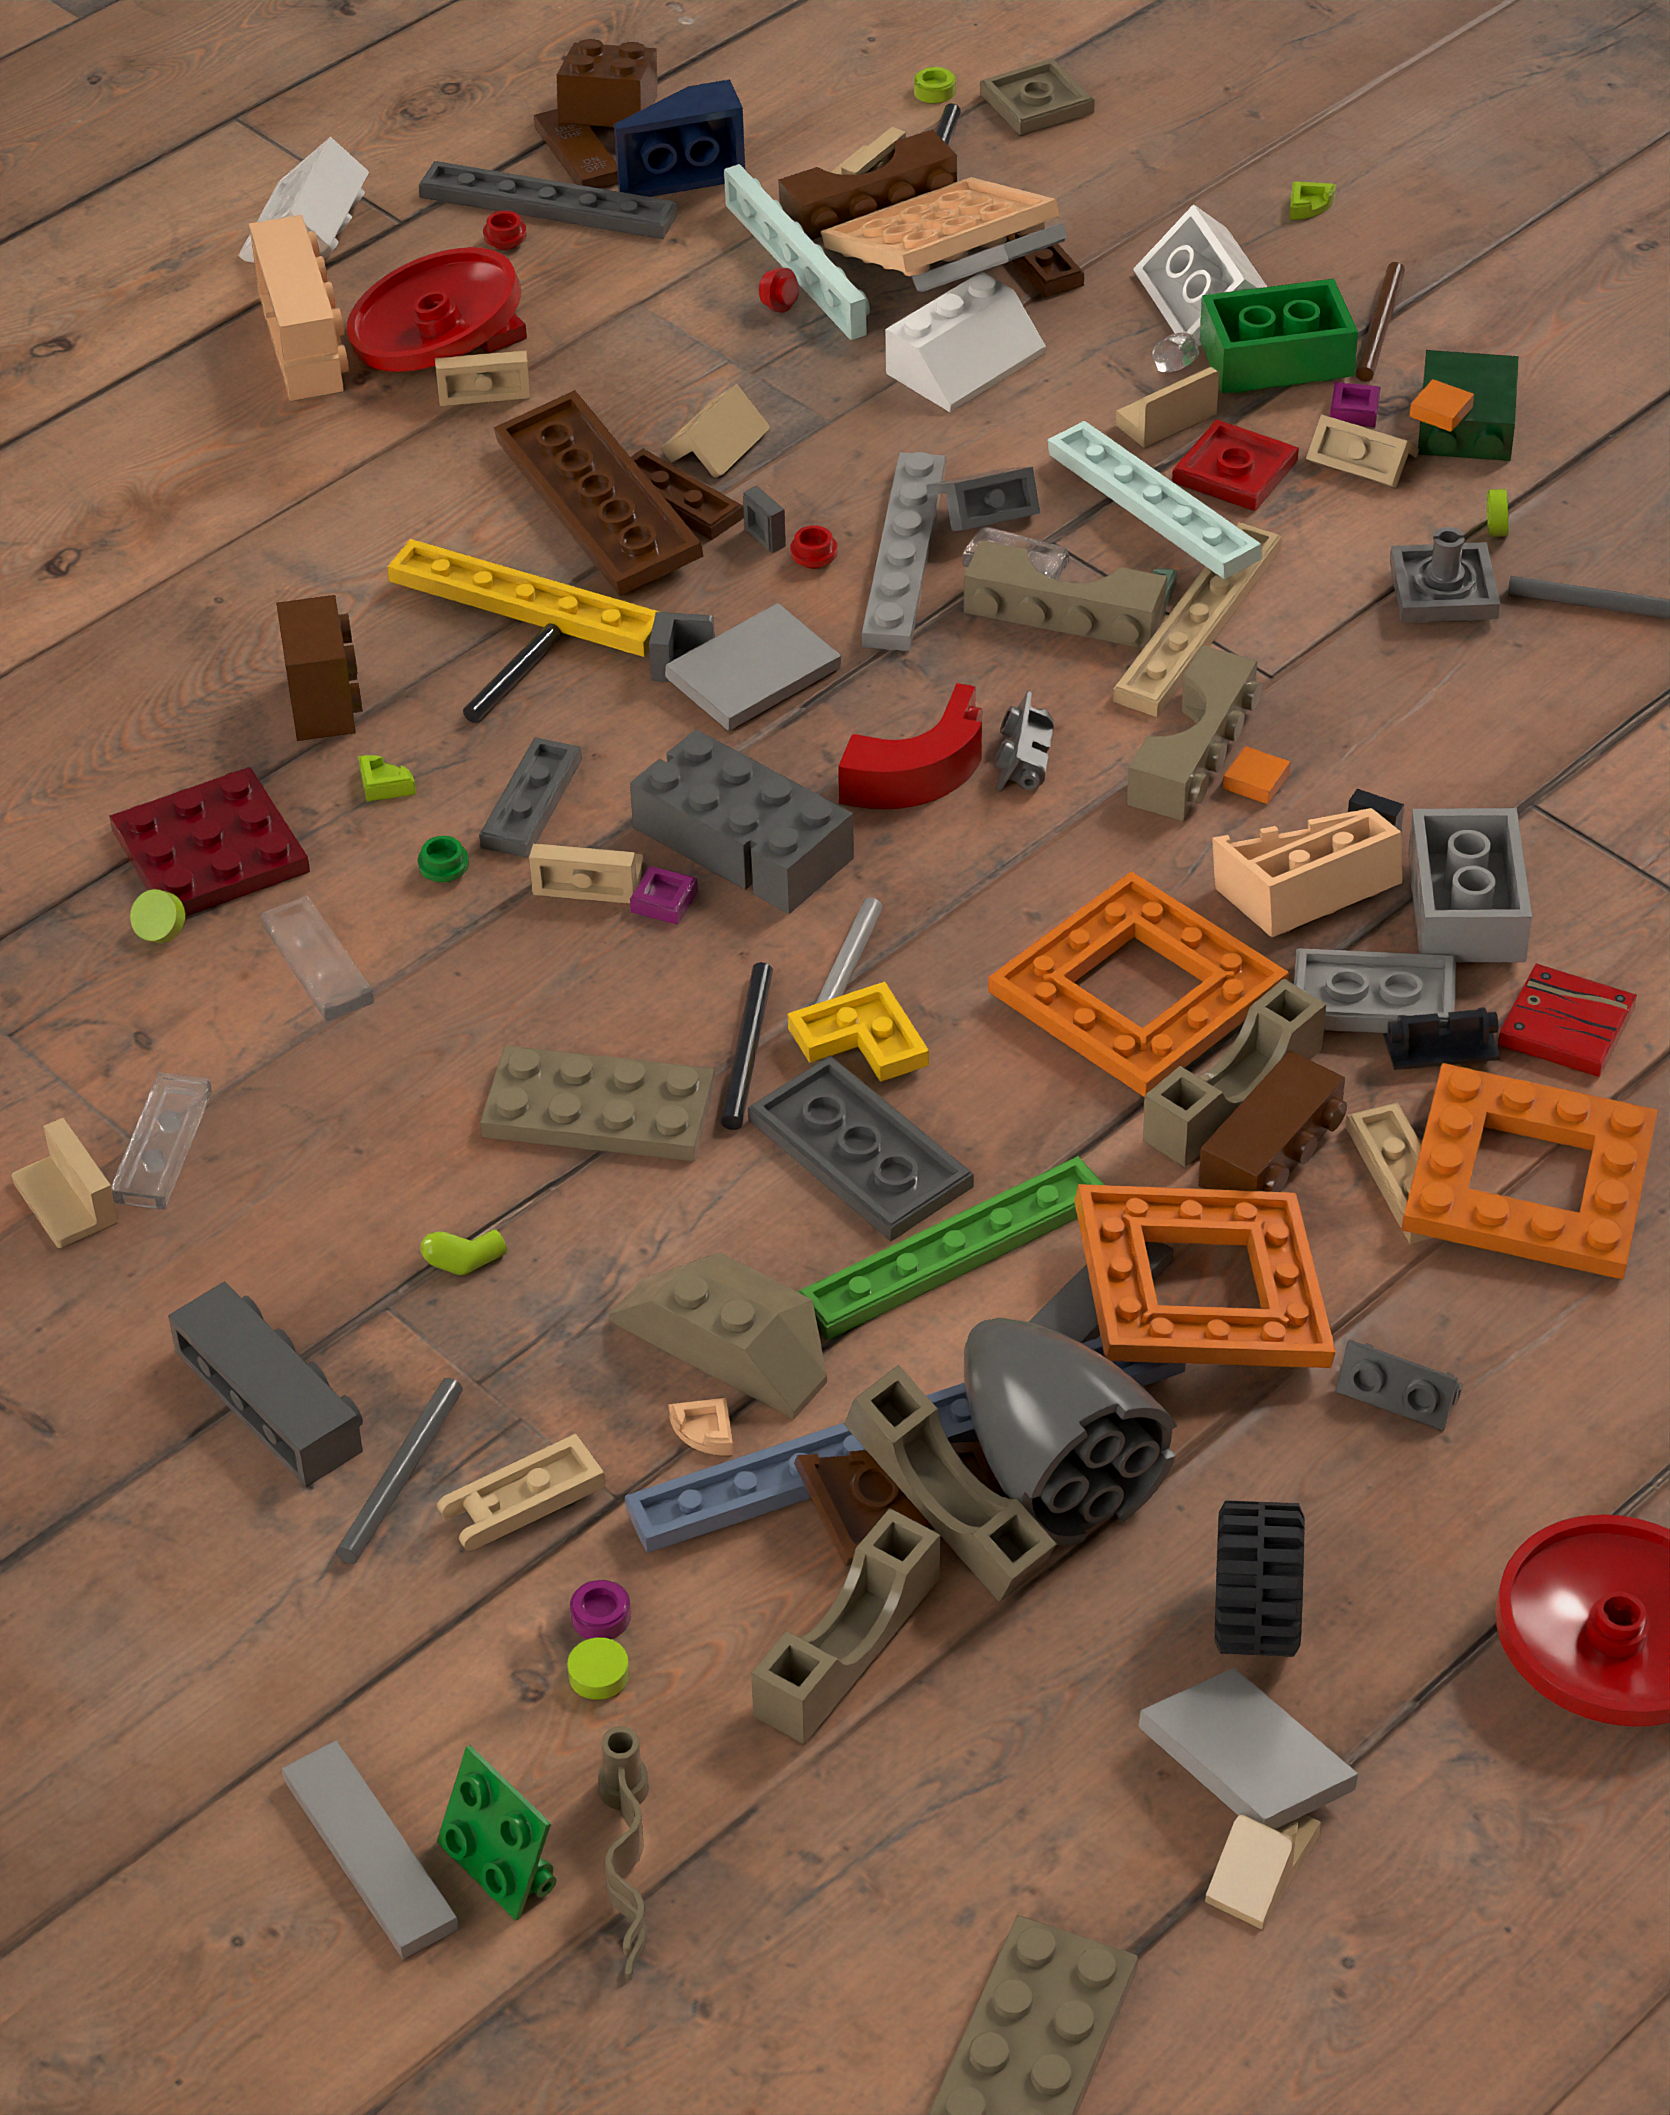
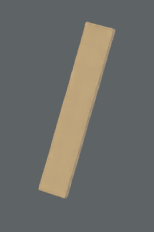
[1113,522,1282,717]

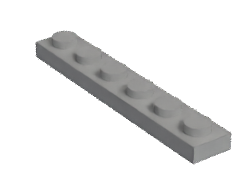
[862,452,946,651]

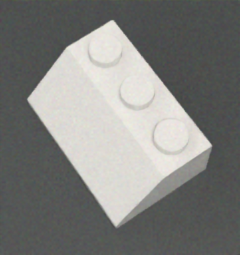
[238,137,369,263]
[1133,204,1267,348]
[885,271,1046,412]

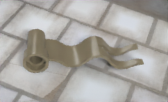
[598,1726,649,1981]

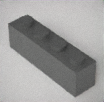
[168,1281,363,1487]

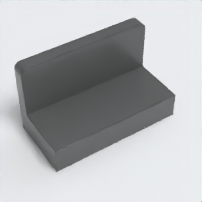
[926,466,1040,531]

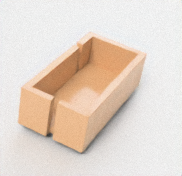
[249,215,349,401]

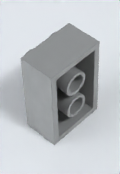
[1408,808,1532,963]

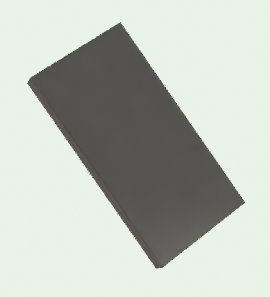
[748,1055,974,1241]

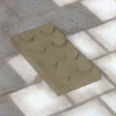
[480,1045,715,1161]
[928,1915,1138,2115]

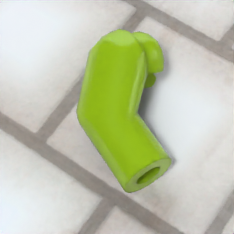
[420,1229,507,1276]

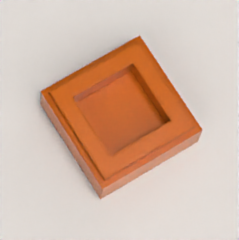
[1409,379,1474,432]
[1223,746,1291,804]

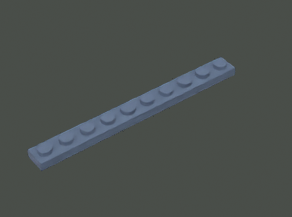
[625,1337,1186,1553]

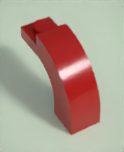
[838,683,983,809]

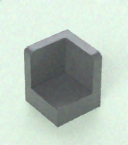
[649,612,715,682]

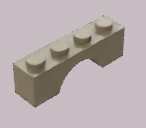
[964,540,1167,648]
[1127,645,1262,821]
[1143,979,1326,1167]
[844,1365,1056,1603]
[751,1508,940,1745]

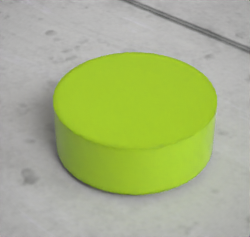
[914,67,956,104]
[1486,488,1509,537]
[130,889,185,943]
[567,1638,629,1700]

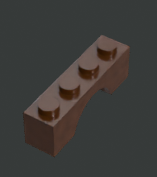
[778,129,957,240]

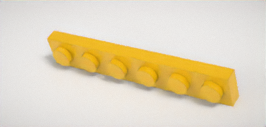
[387,539,659,657]

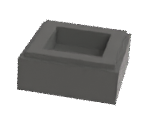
[743,486,786,553]

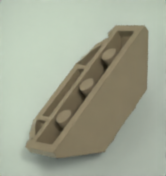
[609,1252,827,1419]

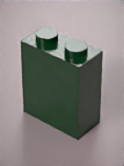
[1418,350,1519,461]

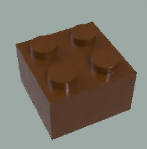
[556,39,657,127]
[276,595,363,741]

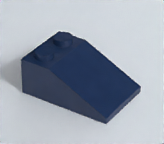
[614,79,745,197]

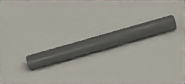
[1508,576,1670,619]
[336,1378,463,1564]

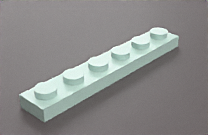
[724,164,870,340]
[1048,421,1262,579]

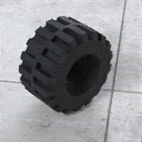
[1214,1500,1305,1657]

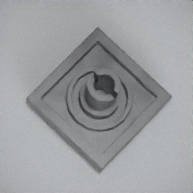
[1389,527,1500,623]

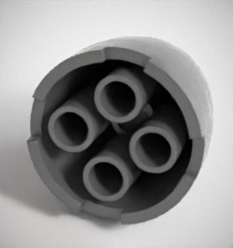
[964,1318,1177,1545]

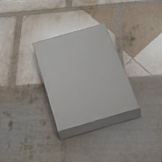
[912,222,1068,292]
[665,603,841,731]
[1294,948,1456,1033]
[1138,1668,1358,1830]

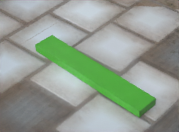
[797,1156,1104,1341]

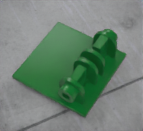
[436,1745,557,1921]

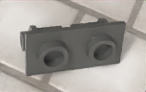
[994,690,1054,791]
[1335,1339,1463,1431]

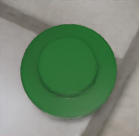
[417,836,469,882]

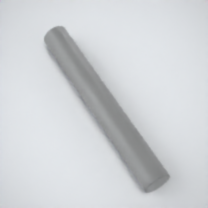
[815,897,883,1004]

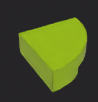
[1289,181,1336,220]
[358,755,416,802]

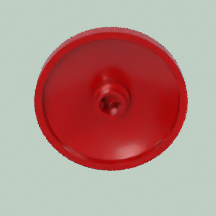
[346,247,522,372]
[1495,1514,1670,1727]

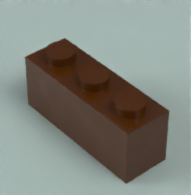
[1198,1050,1347,1192]

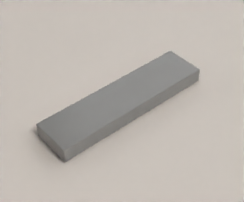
[282,1740,459,1960]

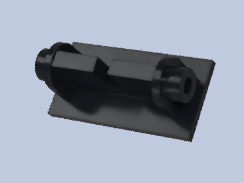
[1383,1007,1500,1070]

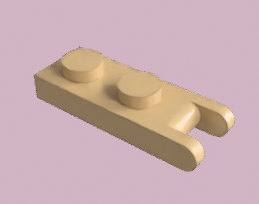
[437,1433,605,1551]

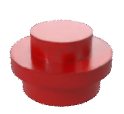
[483,211,527,250]
[759,267,799,313]
[790,525,838,569]

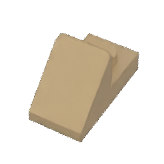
[1205,1814,1321,1929]

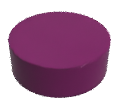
[570,1580,631,1639]

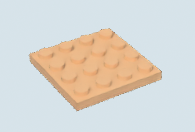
[821,177,1060,276]

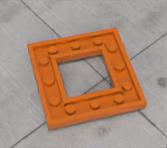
[988,871,1289,1097]
[1401,1063,1658,1280]
[1074,1184,1336,1368]

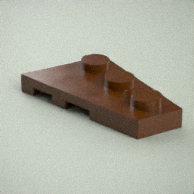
[794,1441,1006,1567]

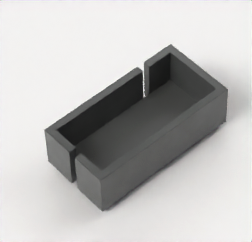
[630,729,854,914]

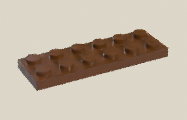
[494,390,704,596]

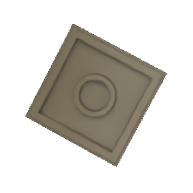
[980,58,1095,136]

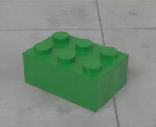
[1199,278,1358,394]

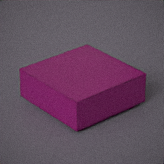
[1330,382,1381,428]
[630,866,698,925]

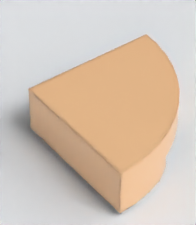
[669,1398,733,1456]

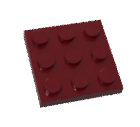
[109,767,310,917]

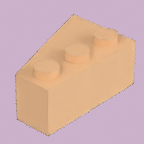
[1212,808,1402,937]

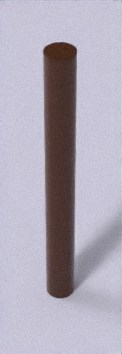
[1356,262,1405,382]

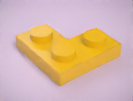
[787,982,929,1082]

